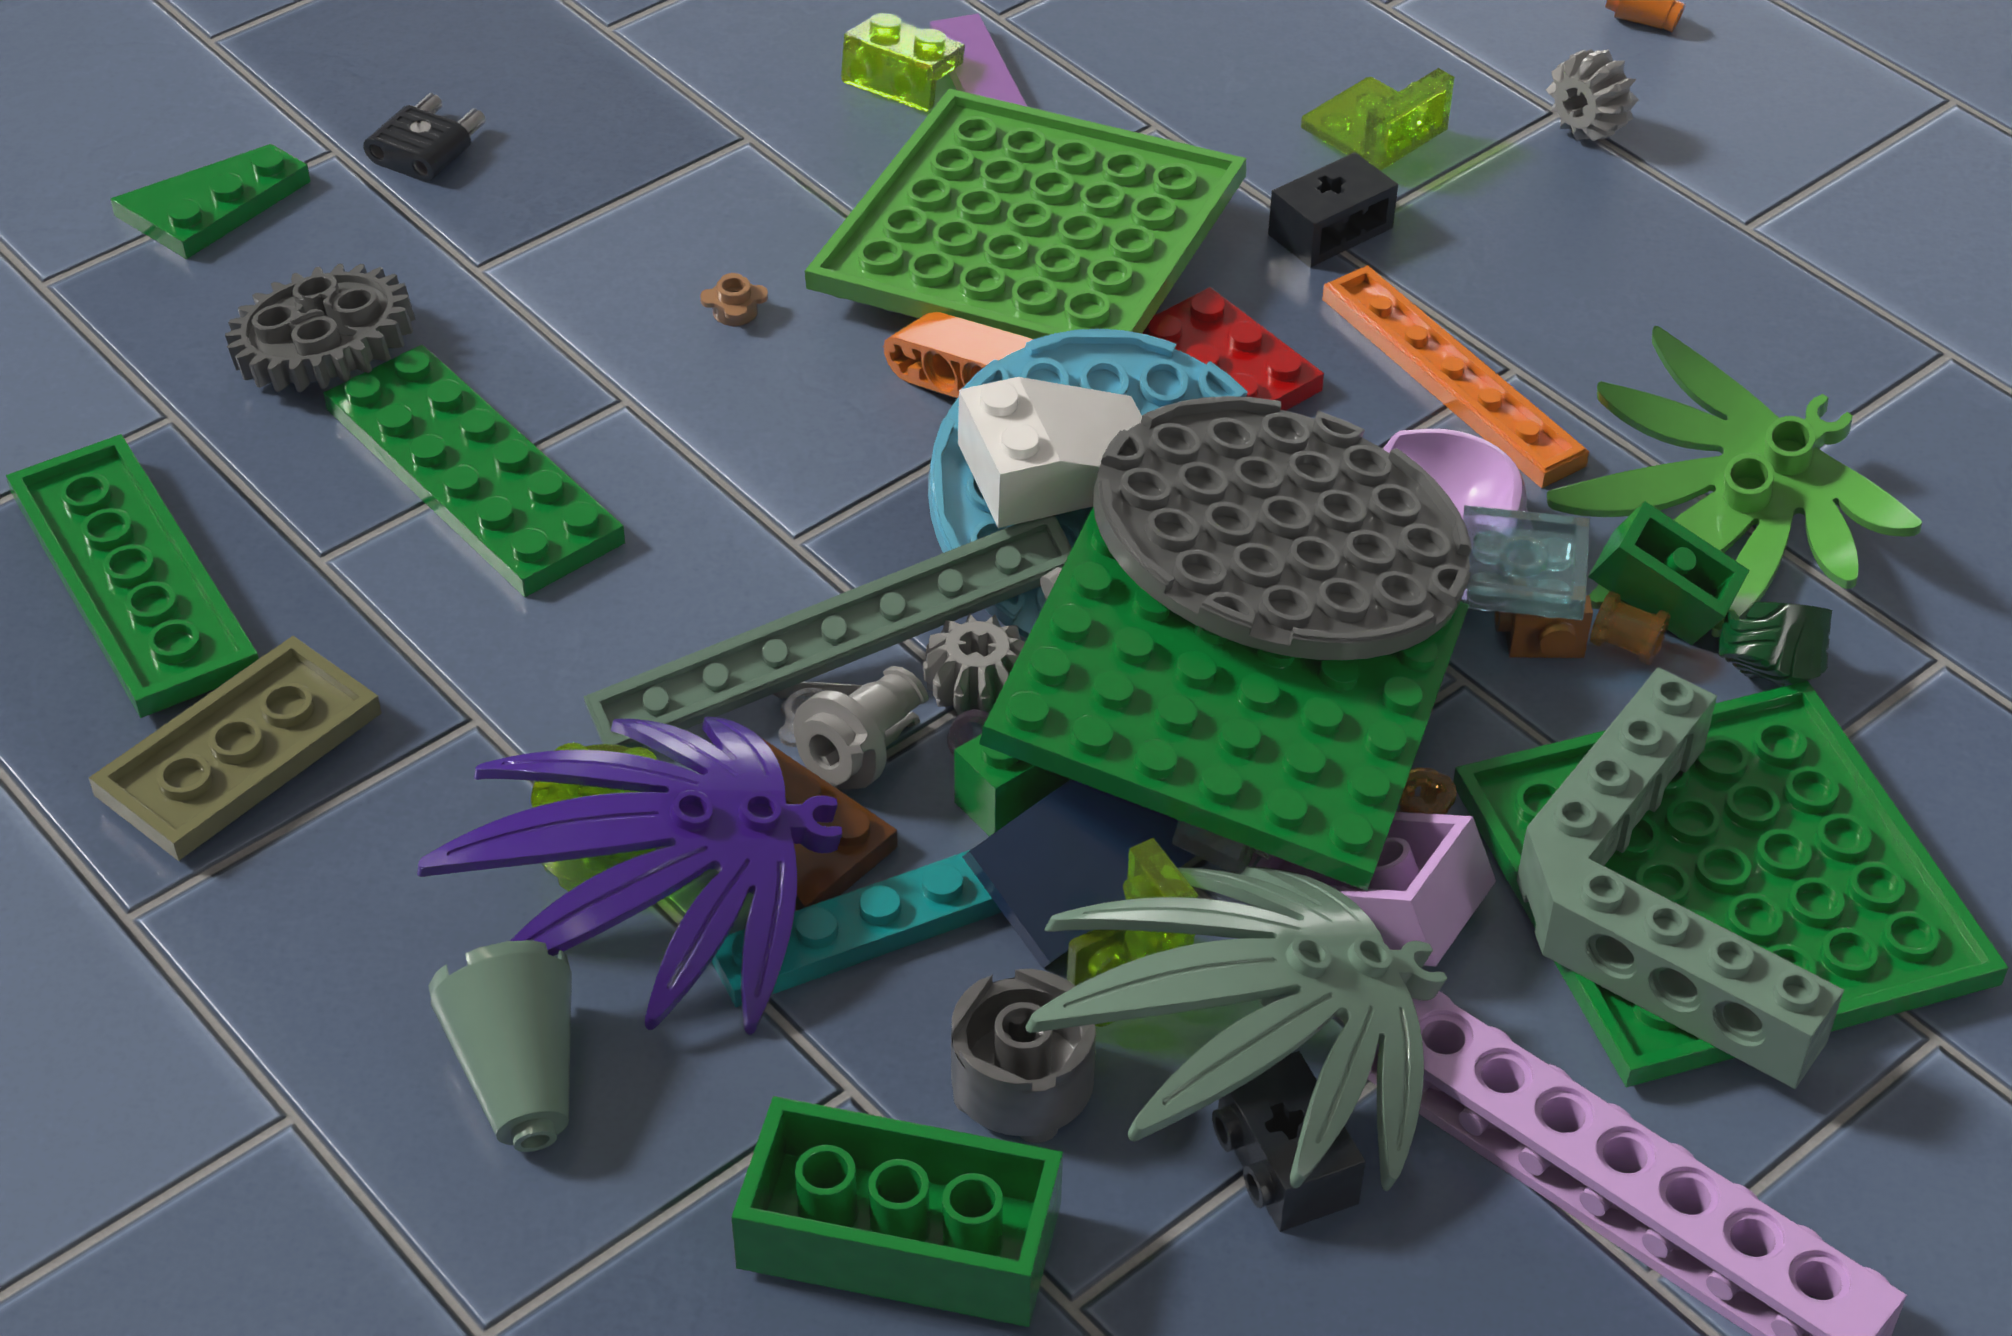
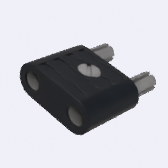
[363,93,486,182]

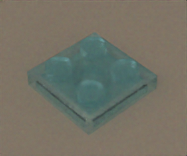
[1461,505,1590,620]

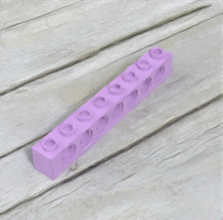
[1367,991,1907,1336]

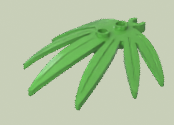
[1547,326,1922,637]

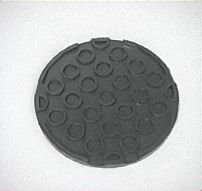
[1093,396,1472,660]

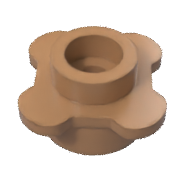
[700,273,768,326]

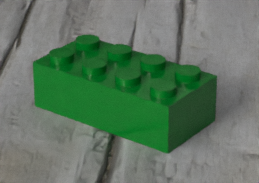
[731,1096,1063,1327]

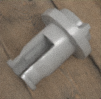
[793,666,929,790]

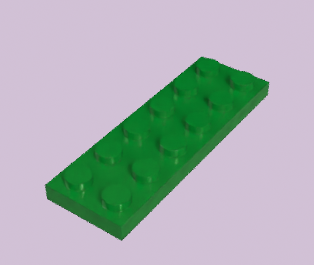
[323,344,625,597]
[6,434,259,718]

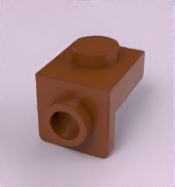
[1494,572,1593,658]

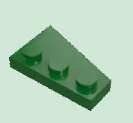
[110,144,311,259]

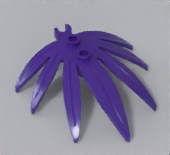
[417,717,842,1035]

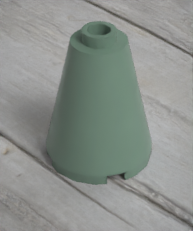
[428,940,572,1152]

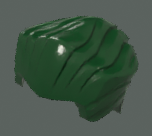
[1719,602,1833,686]

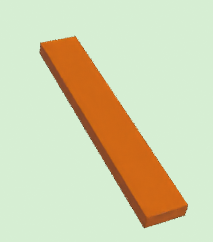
[1322,265,1589,488]

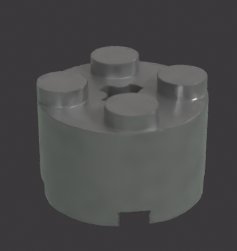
[951,969,1096,1143]

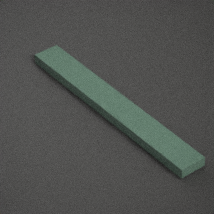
[583,515,1072,753]

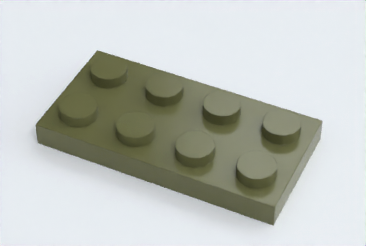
[89,636,382,861]

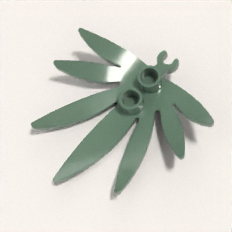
[1026,866,1447,1191]

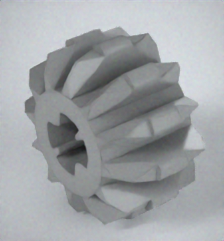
[1546,49,1639,141]
[923,613,1025,720]

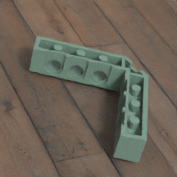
[1516,667,1844,1089]

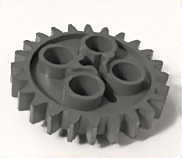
[225,264,415,392]

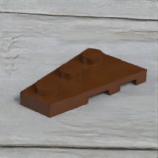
[762,738,898,910]

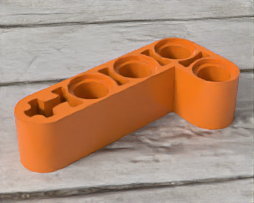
[883,312,1033,398]

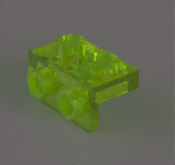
[841,13,965,111]

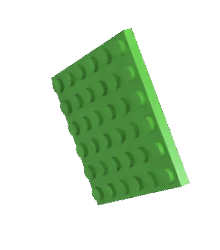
[805,88,1247,339]

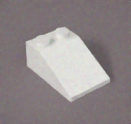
[958,377,1142,528]

